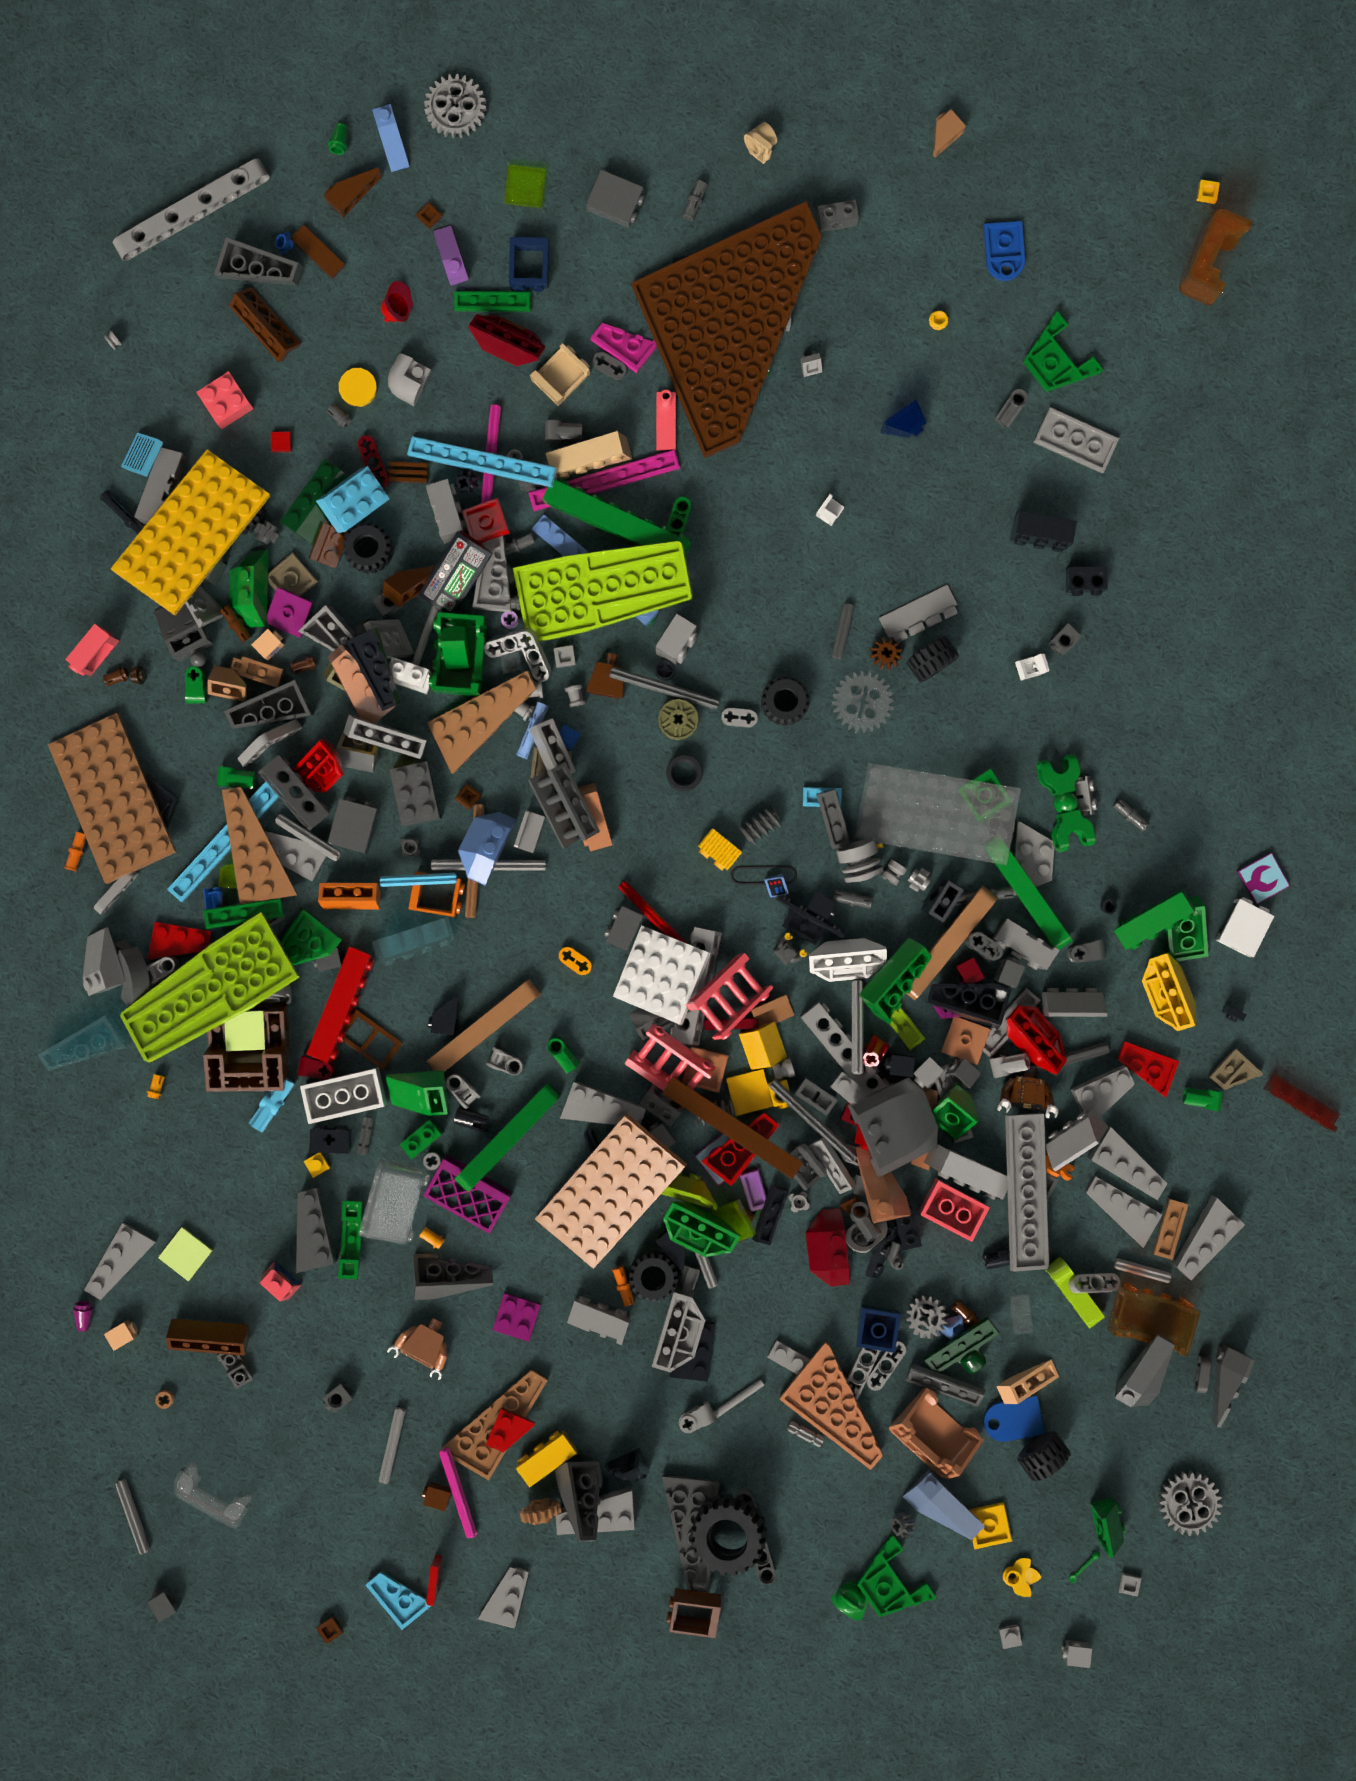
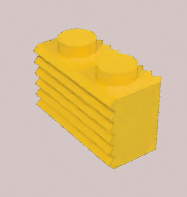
[698,828,742,871]

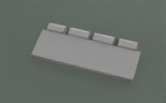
[879,585,958,643]

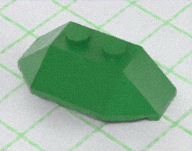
[229,550,268,628]
[663,1201,741,1257]

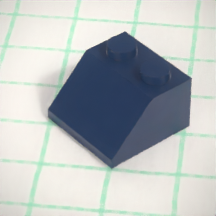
[856,1304,901,1353]

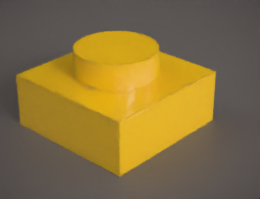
[1196,180,1220,204]
[304,1153,331,1178]

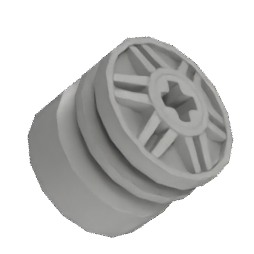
[836,838,884,883]

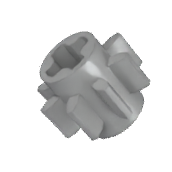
[907,868,931,892]

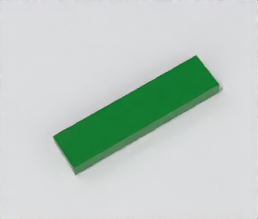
[454,291,531,312]
[203,898,284,929]

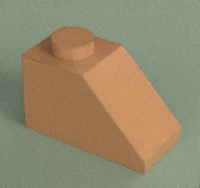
[933,109,966,158]
[208,666,247,702]

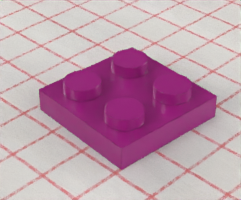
[493,1292,541,1342]

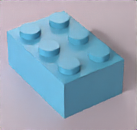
[316,466,389,533]

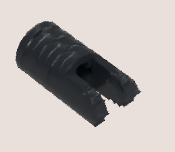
[453,1107,490,1132]
[982,1248,1010,1270]

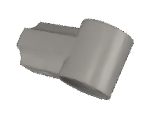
[989,1053,1030,1078]

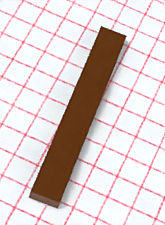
[663,1077,803,1179]

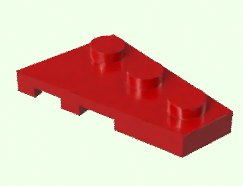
[148,922,212,960]
[1117,1041,1179,1097]

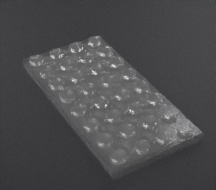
[854,763,1021,865]

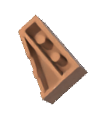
[578,783,612,851]

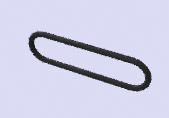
[731,865,797,885]

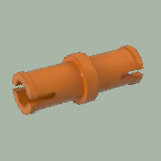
[64,832,86,872]
[612,1266,635,1306]

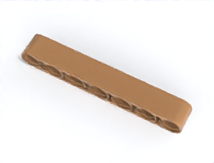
[906,885,998,1000]
[426,979,541,1071]

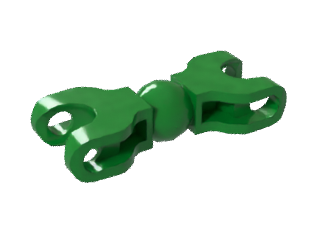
[1036,754,1095,853]

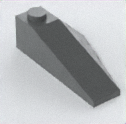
[1212,1344,1255,1428]

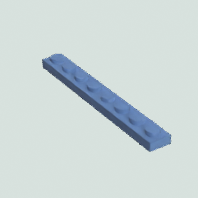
[532,515,659,626]

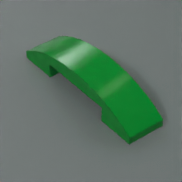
[338,1200,363,1280]

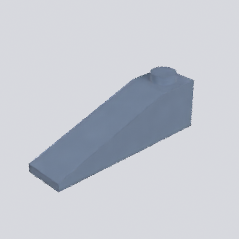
[902,1469,985,1540]

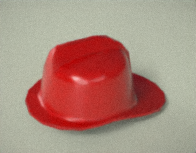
[380,281,413,322]

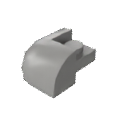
[387,353,432,406]

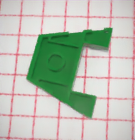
[1023,312,1103,392]
[856,1534,936,1617]

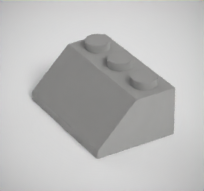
[1042,988,1107,1017]
[1045,1109,1108,1172]

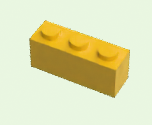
[516,1430,577,1488]

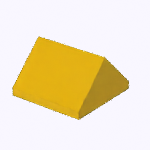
[739,1021,787,1070]

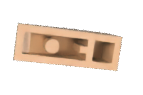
[997,1359,1059,1404]

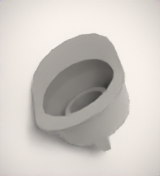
[845,1221,888,1253]

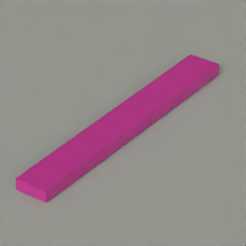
[528,449,680,512]

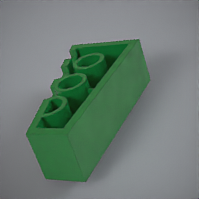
[859,938,932,1025]

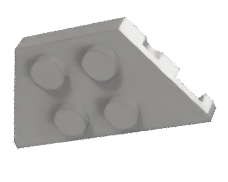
[1012,822,1054,895]

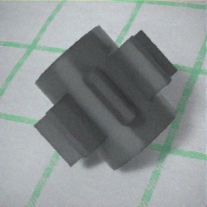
[254,521,279,545]
[891,1512,915,1538]

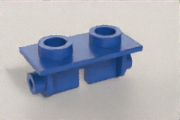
[203,887,223,909]

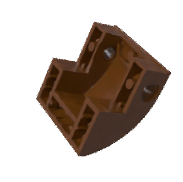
[203,1003,289,1092]

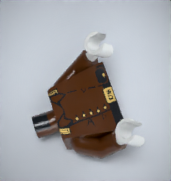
[997,1065,1058,1118]

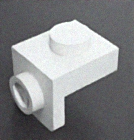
[1015,653,1049,681]

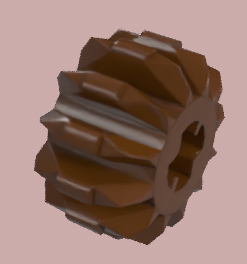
[870,637,902,670]

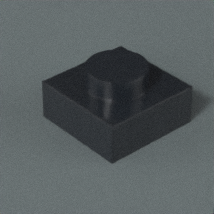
[1222,1005,1247,1023]

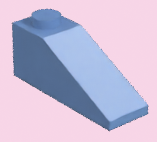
[372,104,410,172]

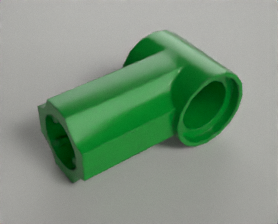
[216,766,256,789]
[547,1036,580,1074]
[1182,1087,1223,1111]

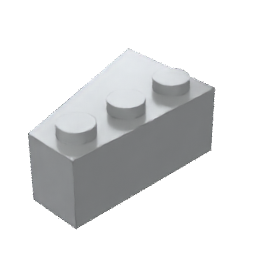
[993,919,1060,970]
[1070,1065,1135,1117]

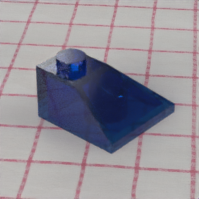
[880,399,927,438]

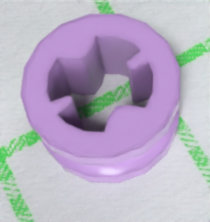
[501,611,519,629]

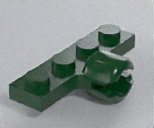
[924,1316,999,1374]

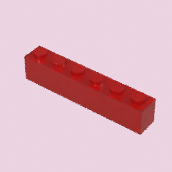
[306,947,375,1063]

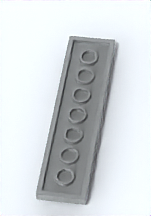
[1005,1113,1049,1272]

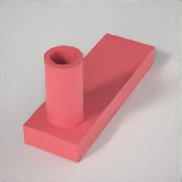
[656,390,676,450]

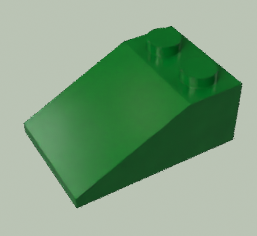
[1164,896,1209,962]
[1090,1498,1126,1558]

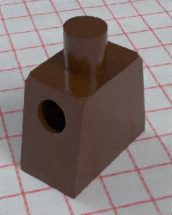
[586,653,624,700]

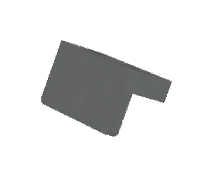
[629,1008,675,1041]

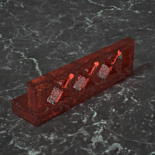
[1263,1073,1340,1132]

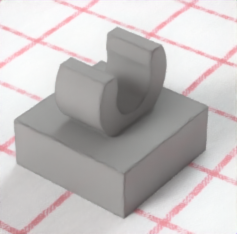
[801,352,822,377]

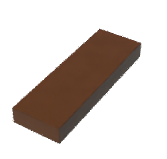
[291,225,345,279]

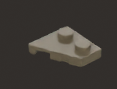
[1208,1048,1263,1090]

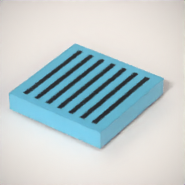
[121,432,163,477]

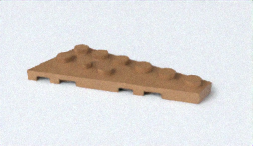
[427,671,537,774]
[222,787,298,904]
[439,1369,548,1480]

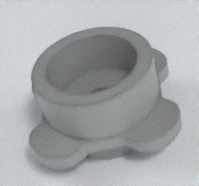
[789,1191,810,1212]

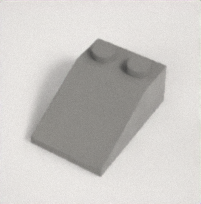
[83,927,126,996]

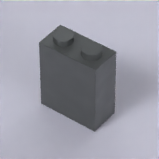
[586,170,646,228]
[328,797,379,854]

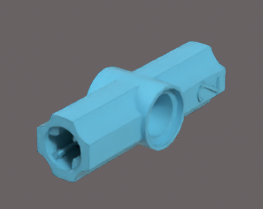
[249,1078,295,1132]

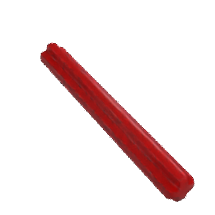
[619,881,688,944]

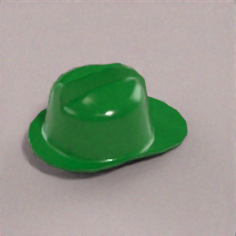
[831,1581,868,1620]

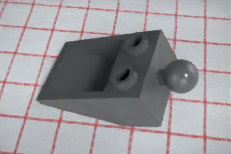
[154,604,213,667]

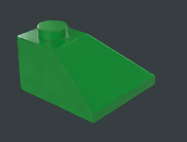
[931,1083,979,1140]

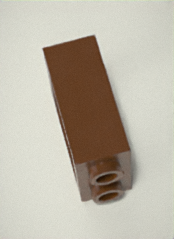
[666,1588,721,1638]

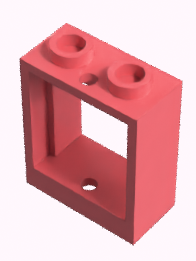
[65,624,120,676]

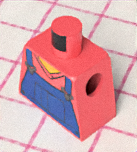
[260,1261,301,1301]

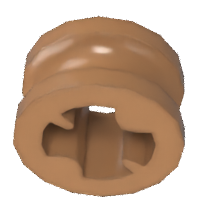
[155,1390,174,1409]

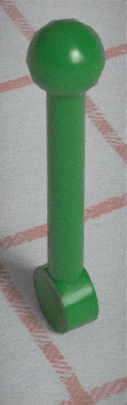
[1069,1552,1100,1583]

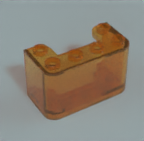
[1178,209,1253,306]
[1107,1282,1201,1357]

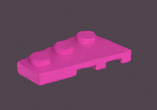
[591,323,657,373]

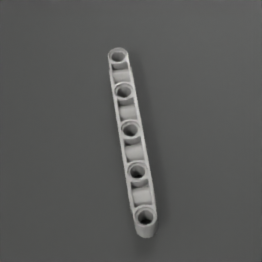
[113,158,270,261]

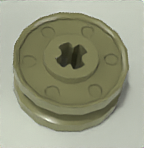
[658,699,698,740]

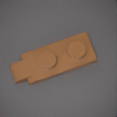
[230,656,284,688]

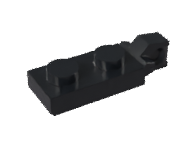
[865,1225,897,1278]

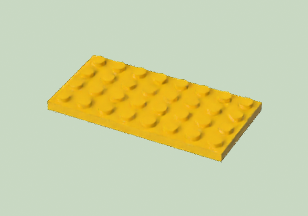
[111,450,270,615]

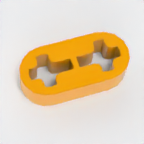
[559,947,592,975]

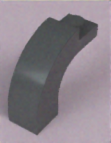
[113,940,150,1007]

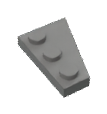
[478,1566,529,1629]

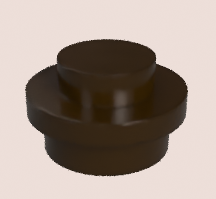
[130,665,147,685]

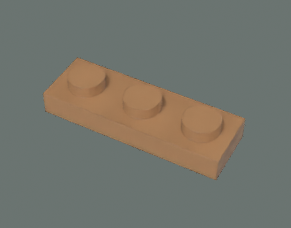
[1152,1198,1189,1260]

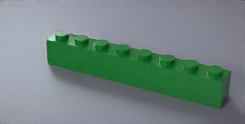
[542,478,692,558]

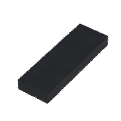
[752,1185,789,1245]

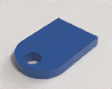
[983,221,1025,281]
[983,1395,1045,1442]

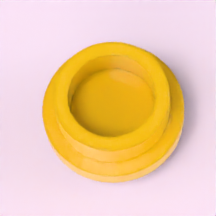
[929,310,948,330]

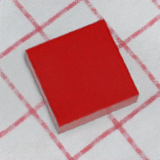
[271,432,291,453]

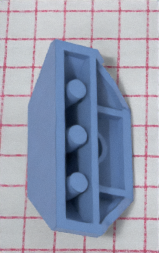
[458,812,517,885]

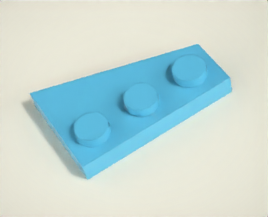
[366,1570,431,1630]

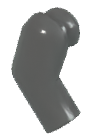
[887,1240,904,1270]

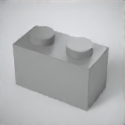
[914,1057,945,1089]

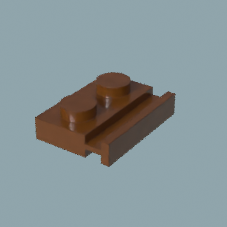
[308,522,349,569]

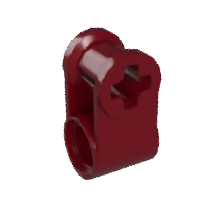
[297,1056,336,1079]

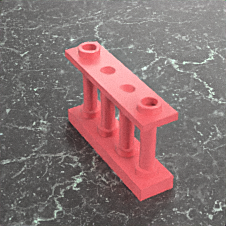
[686,953,773,1040]
[624,1023,716,1091]

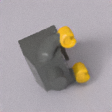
[773,932,807,966]

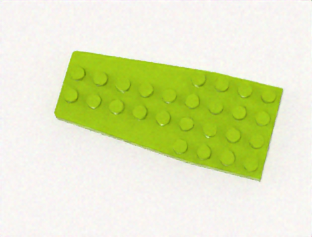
[513,541,693,642]
[120,912,299,1062]

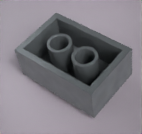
[389,761,442,827]

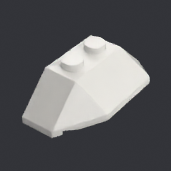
[809,938,887,982]

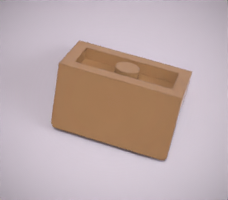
[751,994,794,1026]

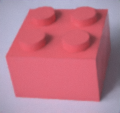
[197,371,254,429]

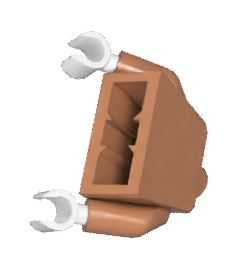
[388,1318,447,1380]

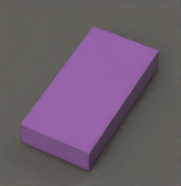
[740,1169,766,1212]

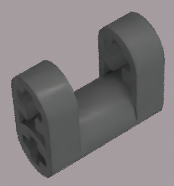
[964,932,1003,960]

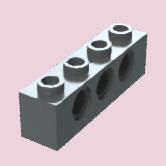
[258,755,329,831]

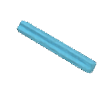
[380,873,457,887]

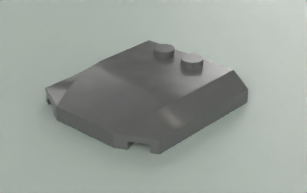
[848,1077,938,1177]

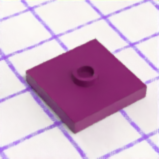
[267,587,314,638]

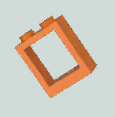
[409,871,465,917]

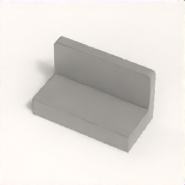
[514,810,545,853]

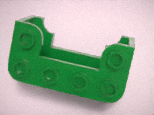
[429,612,487,696]

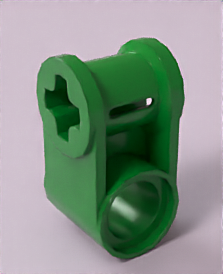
[185,666,207,704]

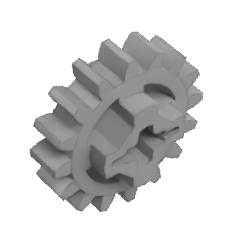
[906,1296,949,1339]

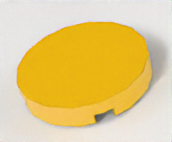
[339,368,377,407]

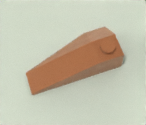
[854,1146,911,1223]

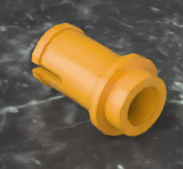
[147,1074,166,1099]
[419,1227,445,1249]

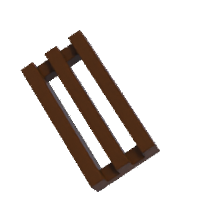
[389,462,428,483]

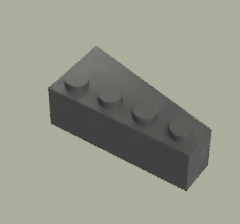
[214,237,304,286]
[296,1186,337,1273]

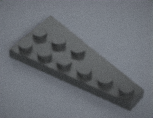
[662,1475,720,1593]

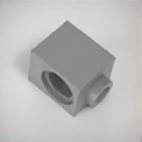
[1061,1640,1092,1668]

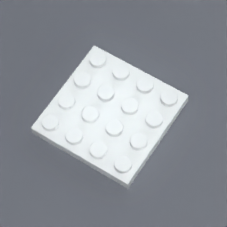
[613,925,711,1025]

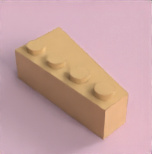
[546,431,632,480]

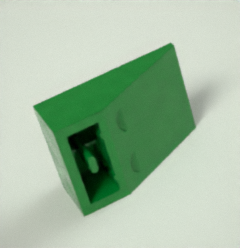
[386,1070,449,1116]

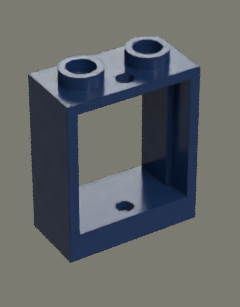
[509,237,549,292]

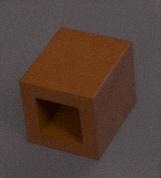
[421,1482,451,1512]

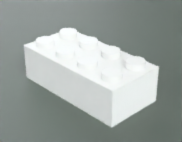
[300,1067,387,1124]

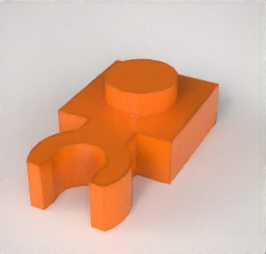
[1045,1151,1075,1180]

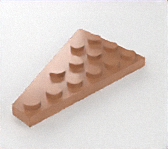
[779,1340,883,1470]

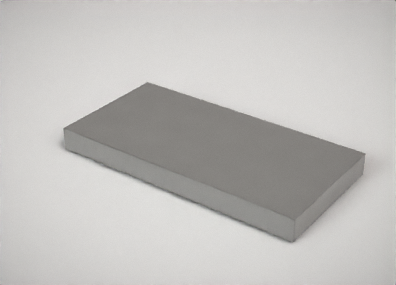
[1033,407,1119,474]

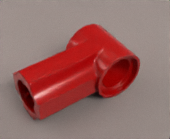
[863,1034,889,1067]

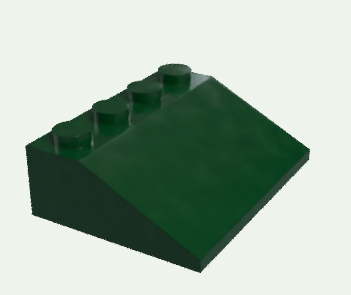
[280,459,354,546]

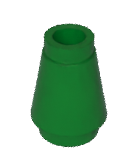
[328,123,347,155]

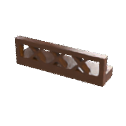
[229,287,301,362]

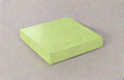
[225,1010,266,1051]
[158,1227,213,1281]

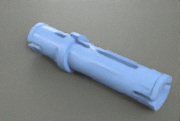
[516,702,549,760]

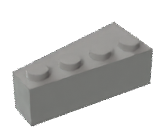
[134,447,186,525]
[560,1081,646,1125]
[924,1144,1008,1200]
[1172,1195,1245,1280]
[556,1485,635,1535]

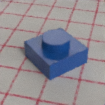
[559,725,581,751]

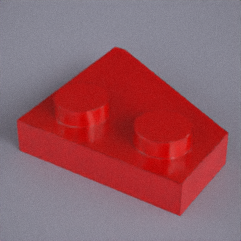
[486,1407,535,1453]

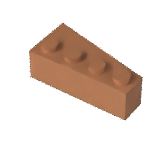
[328,644,395,723]

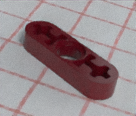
[358,436,389,489]
[703,1018,759,1030]

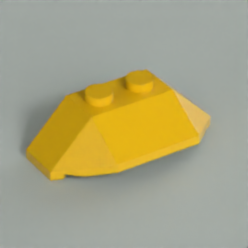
[1142,953,1197,1031]

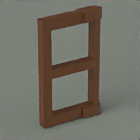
[343,1009,403,1071]

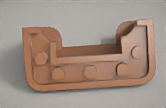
[889,1388,984,1479]

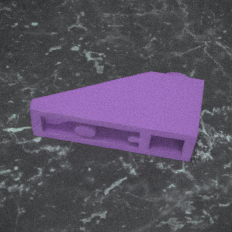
[433,226,469,286]

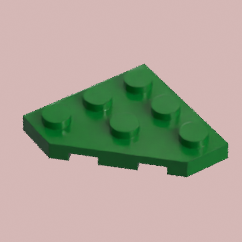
[280,909,342,965]

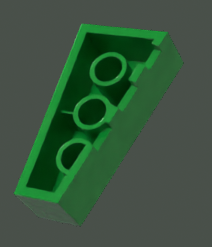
[1114,889,1196,950]

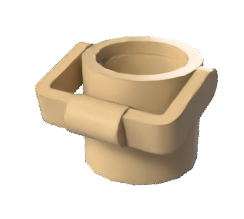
[744,122,777,164]

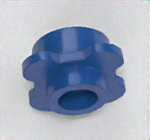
[275,232,294,255]

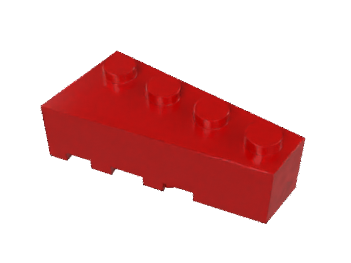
[701,1113,780,1186]

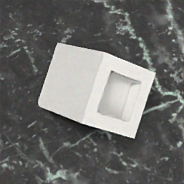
[816,494,844,526]

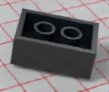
[1010,510,1077,552]

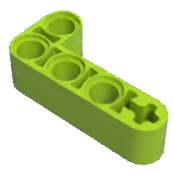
[1045,1257,1105,1329]

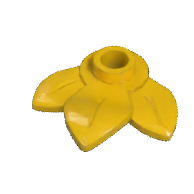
[1002,1558,1041,1597]

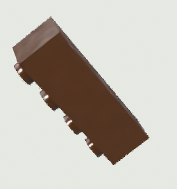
[166,1319,250,1356]

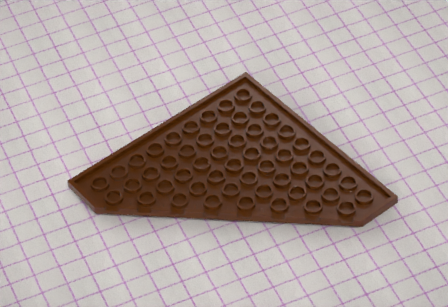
[631,201,822,458]

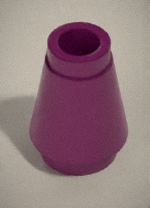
[73,1301,93,1332]

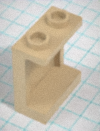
[530,343,590,406]

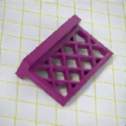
[423,1154,513,1234]

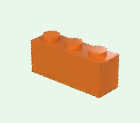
[318,883,381,909]

